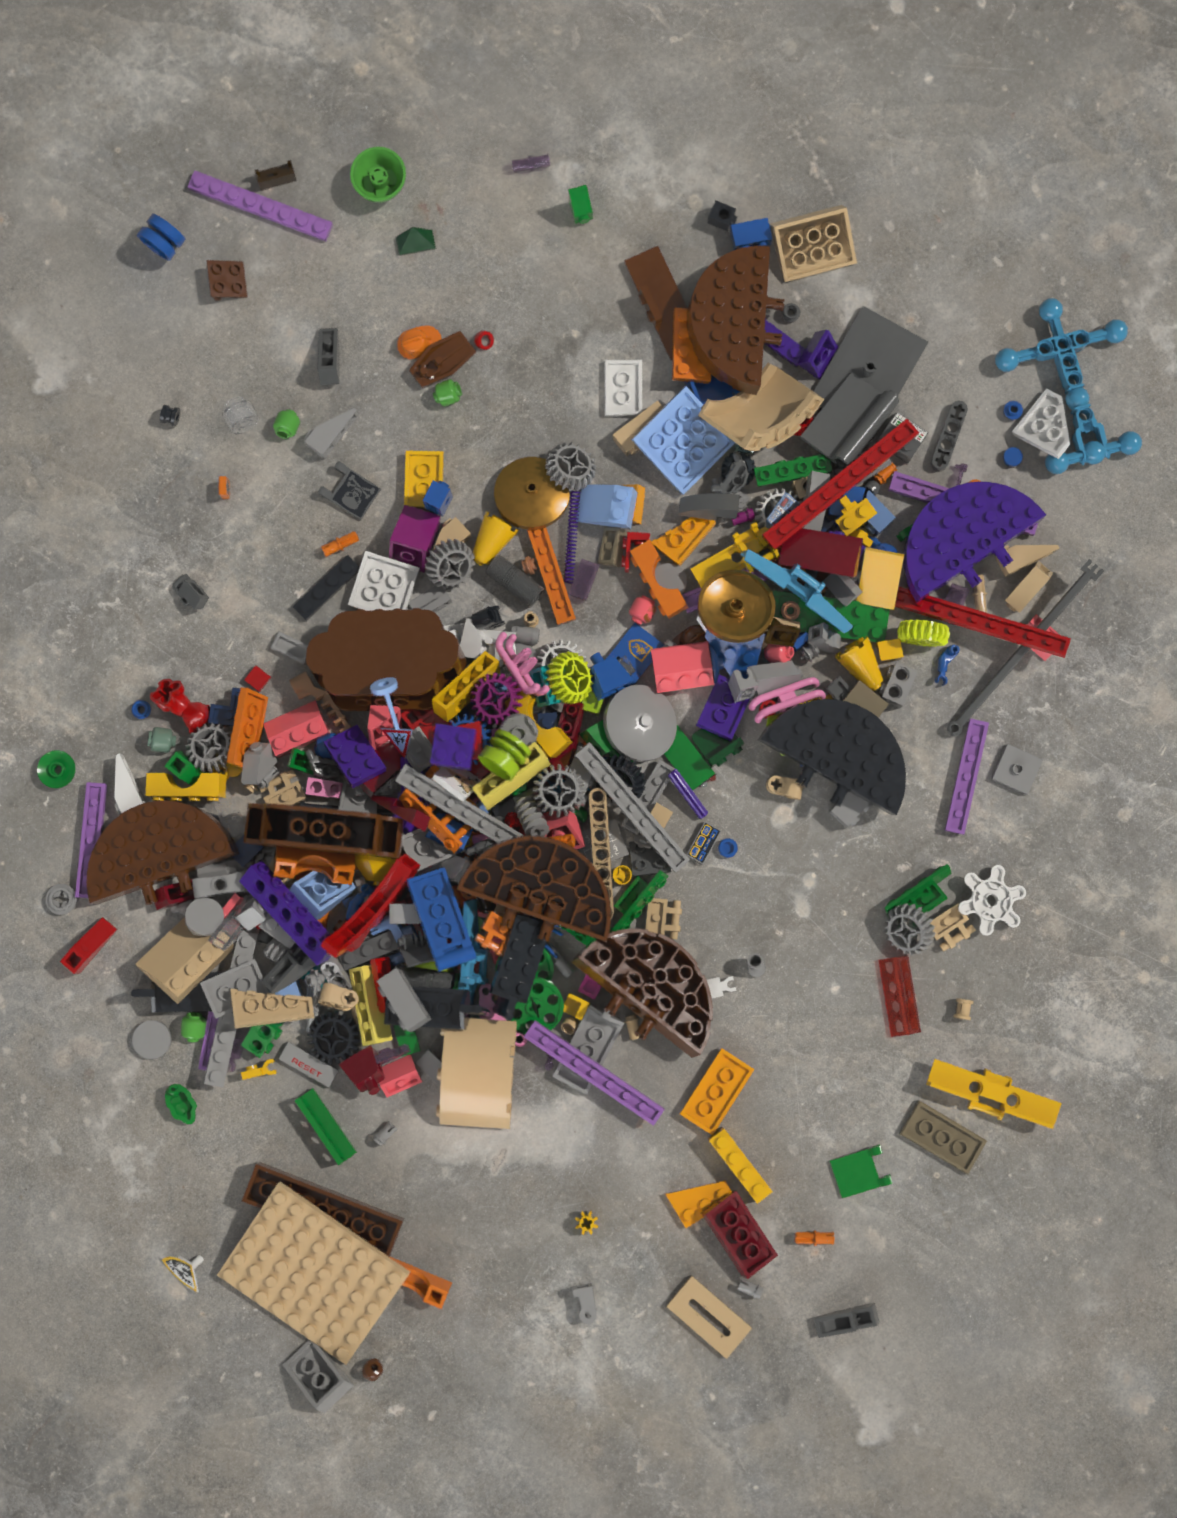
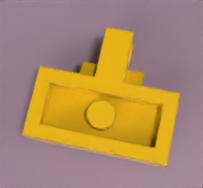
[835,495,877,536]

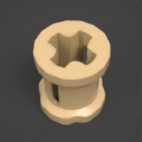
[953,998,974,1020]

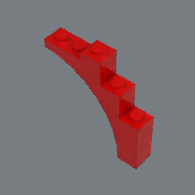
[321,854,421,958]

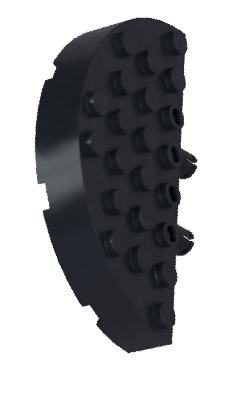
[758,699,906,815]

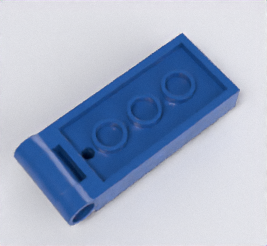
[406,867,476,971]

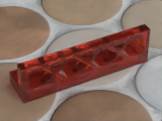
[878,955,921,1037]

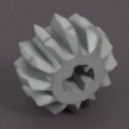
[263,939,294,964]

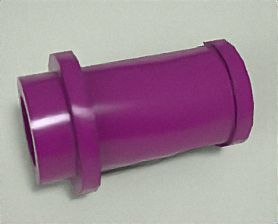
[731,508,755,526]

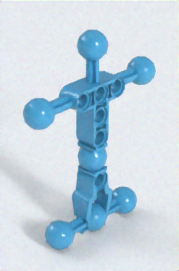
[995,298,1142,474]

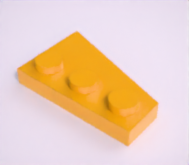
[666,1180,732,1228]

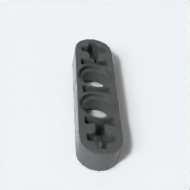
[931,401,968,472]

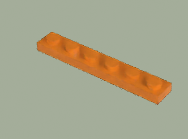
[527,527,576,626]

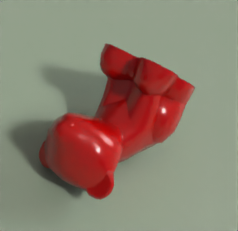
[150,679,210,734]

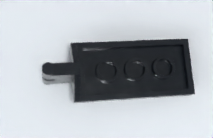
[489,914,546,1021]
[131,972,224,1012]
[384,986,490,1030]

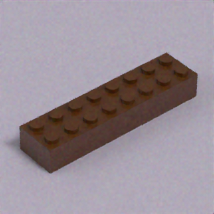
[242,1162,405,1257]

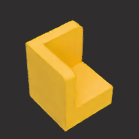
[875,638,904,661]
[563,993,590,1021]

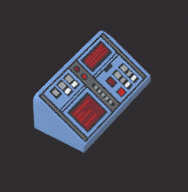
[766,492,800,529]

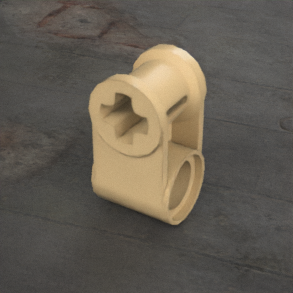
[766,776,804,800]
[318,983,358,1011]

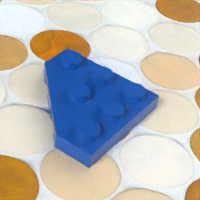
[705,629,766,679]

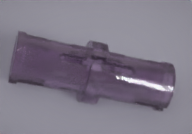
[512,154,550,172]

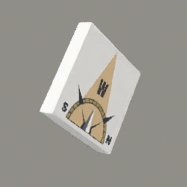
[432,767,481,802]

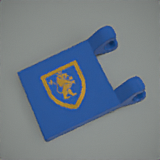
[605,622,664,685]

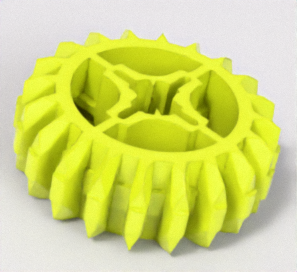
[897,619,950,647]
[546,652,594,704]

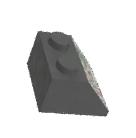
[877,412,929,464]

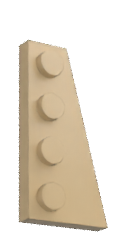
[230,989,314,1028]

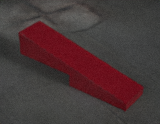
[371,795,431,832]

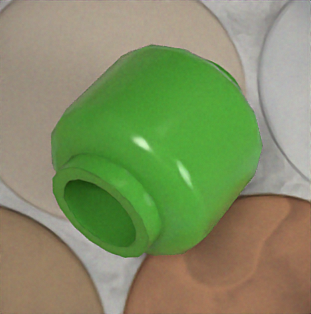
[433,379,462,407]
[273,409,300,439]
[181,1012,207,1042]

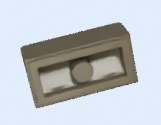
[598,527,627,567]

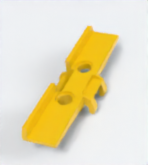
[690,522,782,589]
[926,1059,1062,1129]

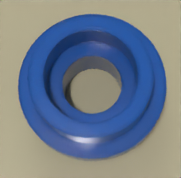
[1004,401,1023,420]
[132,700,151,719]

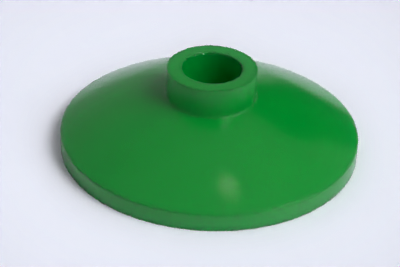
[37,750,76,789]

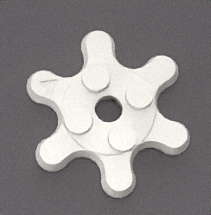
[958,865,1026,936]

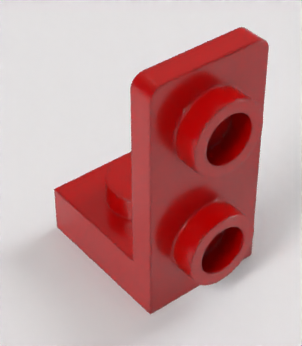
[621,532,650,573]

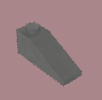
[317,328,340,385]

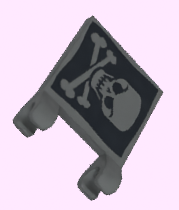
[318,461,381,521]

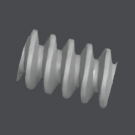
[514,796,549,836]

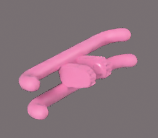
[495,632,550,696]
[748,677,826,723]

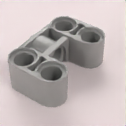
[192,871,248,899]

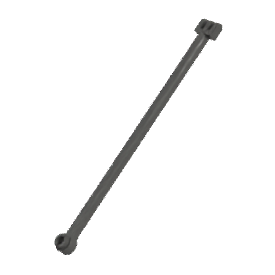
[947,559,1104,736]

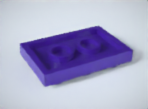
[696,674,750,741]
[323,725,386,789]

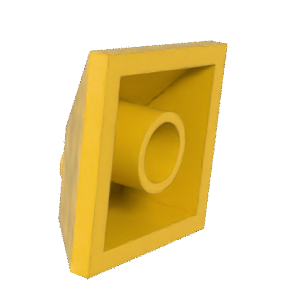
[354,855,396,886]

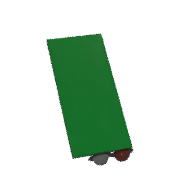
[664,725,717,791]

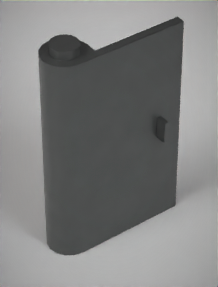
[800,371,899,469]

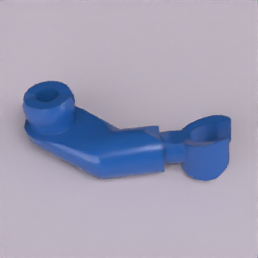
[935,644,960,686]
[346,884,375,921]

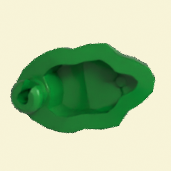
[165,1084,197,1125]

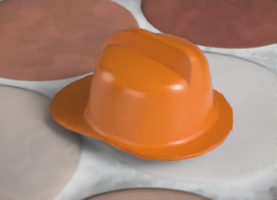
[397,325,441,359]

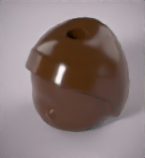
[362,1358,383,1381]

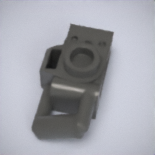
[172,574,209,610]

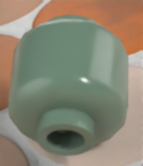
[147,727,176,753]

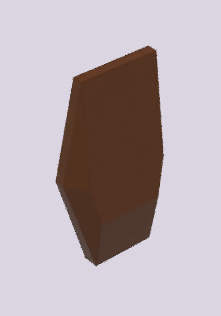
[409,331,476,388]

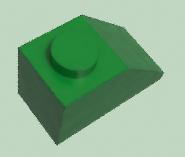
[568,185,593,224]

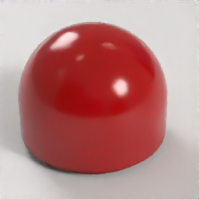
[474,331,494,350]

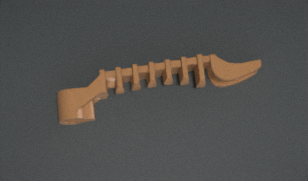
[289,671,352,733]

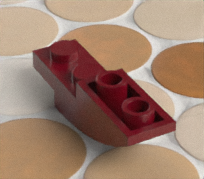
[547,703,584,780]

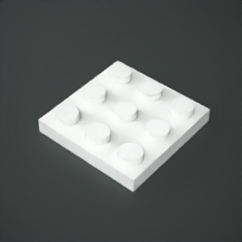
[348,551,420,611]

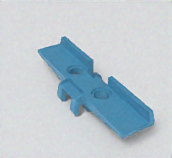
[740,549,853,633]
[458,899,489,1016]

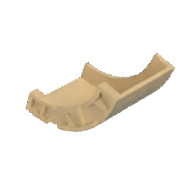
[698,363,824,451]
[436,1018,517,1129]

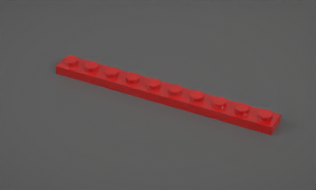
[762,419,920,551]
[895,586,1071,658]

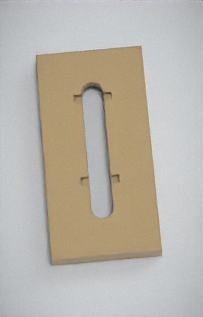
[666,1275,752,1359]

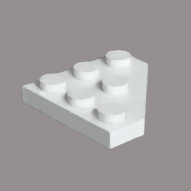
[1012,389,1070,459]

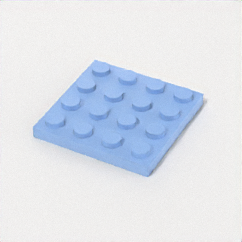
[631,386,735,495]

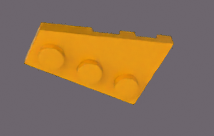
[651,517,716,567]

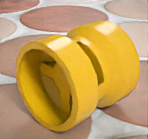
[613,865,632,885]

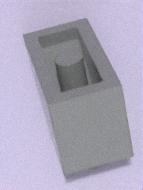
[241,742,277,785]

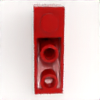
[60,917,118,974]

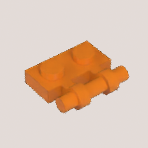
[474,911,509,956]

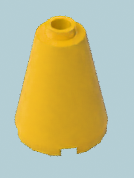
[472,511,519,566]
[835,636,883,691]

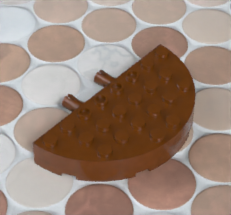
[687,246,785,395]
[86,801,240,905]
[457,835,611,942]
[571,929,713,1058]

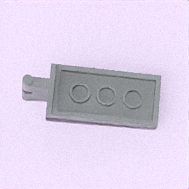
[552,996,625,1095]

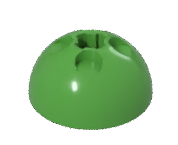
[350,147,406,202]

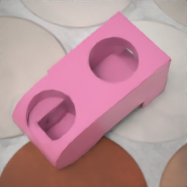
[306,777,343,799]

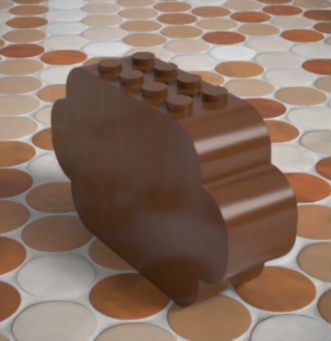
[306,608,466,711]
[243,803,405,859]

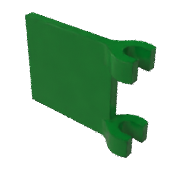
[830,1144,893,1199]

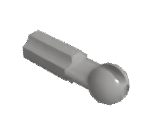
[197,858,255,878]

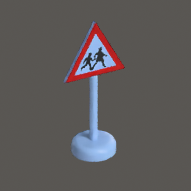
[370,677,412,759]

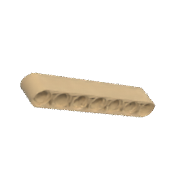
[589,787,614,918]

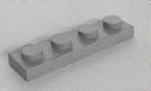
[621,760,675,835]

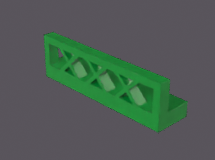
[294,1088,357,1166]

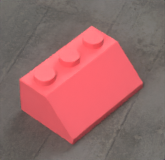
[651,641,714,693]
[264,700,330,758]
[523,809,585,849]

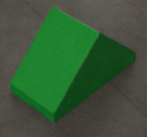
[287,748,321,776]

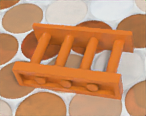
[399,765,479,853]

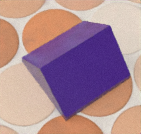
[797,330,838,380]

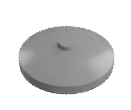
[603,685,677,762]

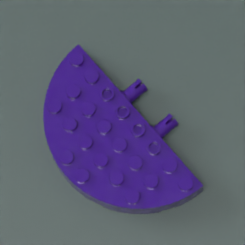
[903,482,1046,603]

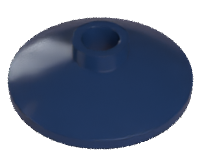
[709,645,724,684]

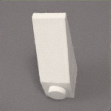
[114,753,146,814]

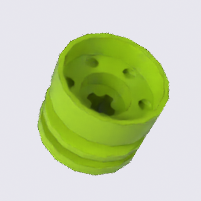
[478,729,531,781]

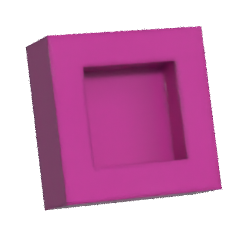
[578,975,601,1000]

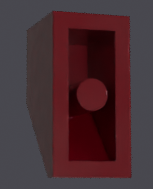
[154,879,194,911]

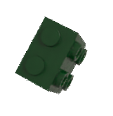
[691,728,745,767]

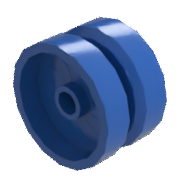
[136,213,186,261]

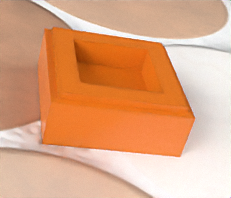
[219,476,230,499]

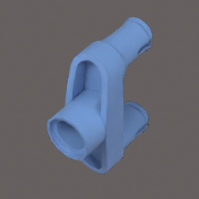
[370,914,418,968]

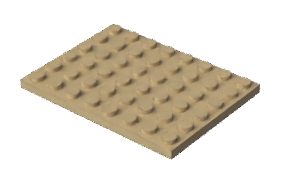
[217,1182,410,1365]

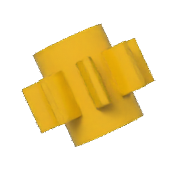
[575,1210,598,1235]

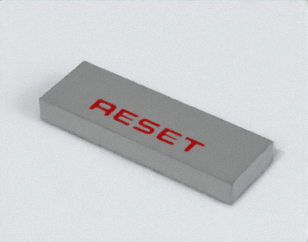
[279,1042,339,1087]

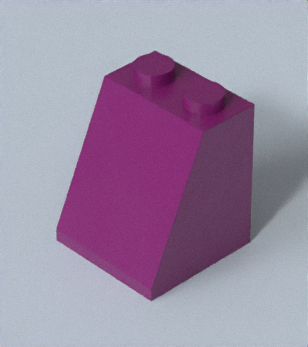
[389,505,441,573]

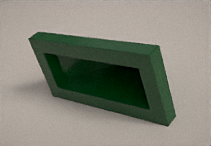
[396,227,436,256]

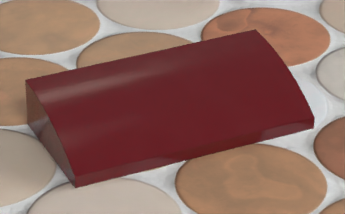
[778,528,863,577]
[359,725,410,798]
[700,1191,778,1279]

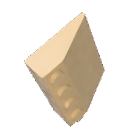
[770,205,857,282]
[135,917,234,1004]

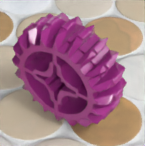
[470,673,523,725]

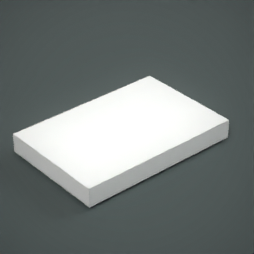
[604,360,642,417]

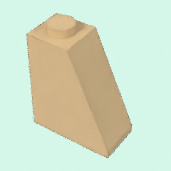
[1005,561,1053,613]

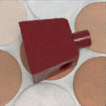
[339,1045,385,1095]

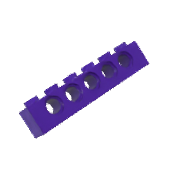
[239,861,331,966]

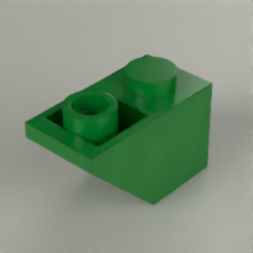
[165,751,209,786]

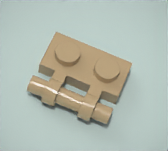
[258,769,307,805]
[645,898,682,939]
[930,903,976,952]

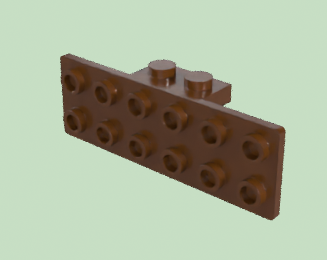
[625,246,687,361]

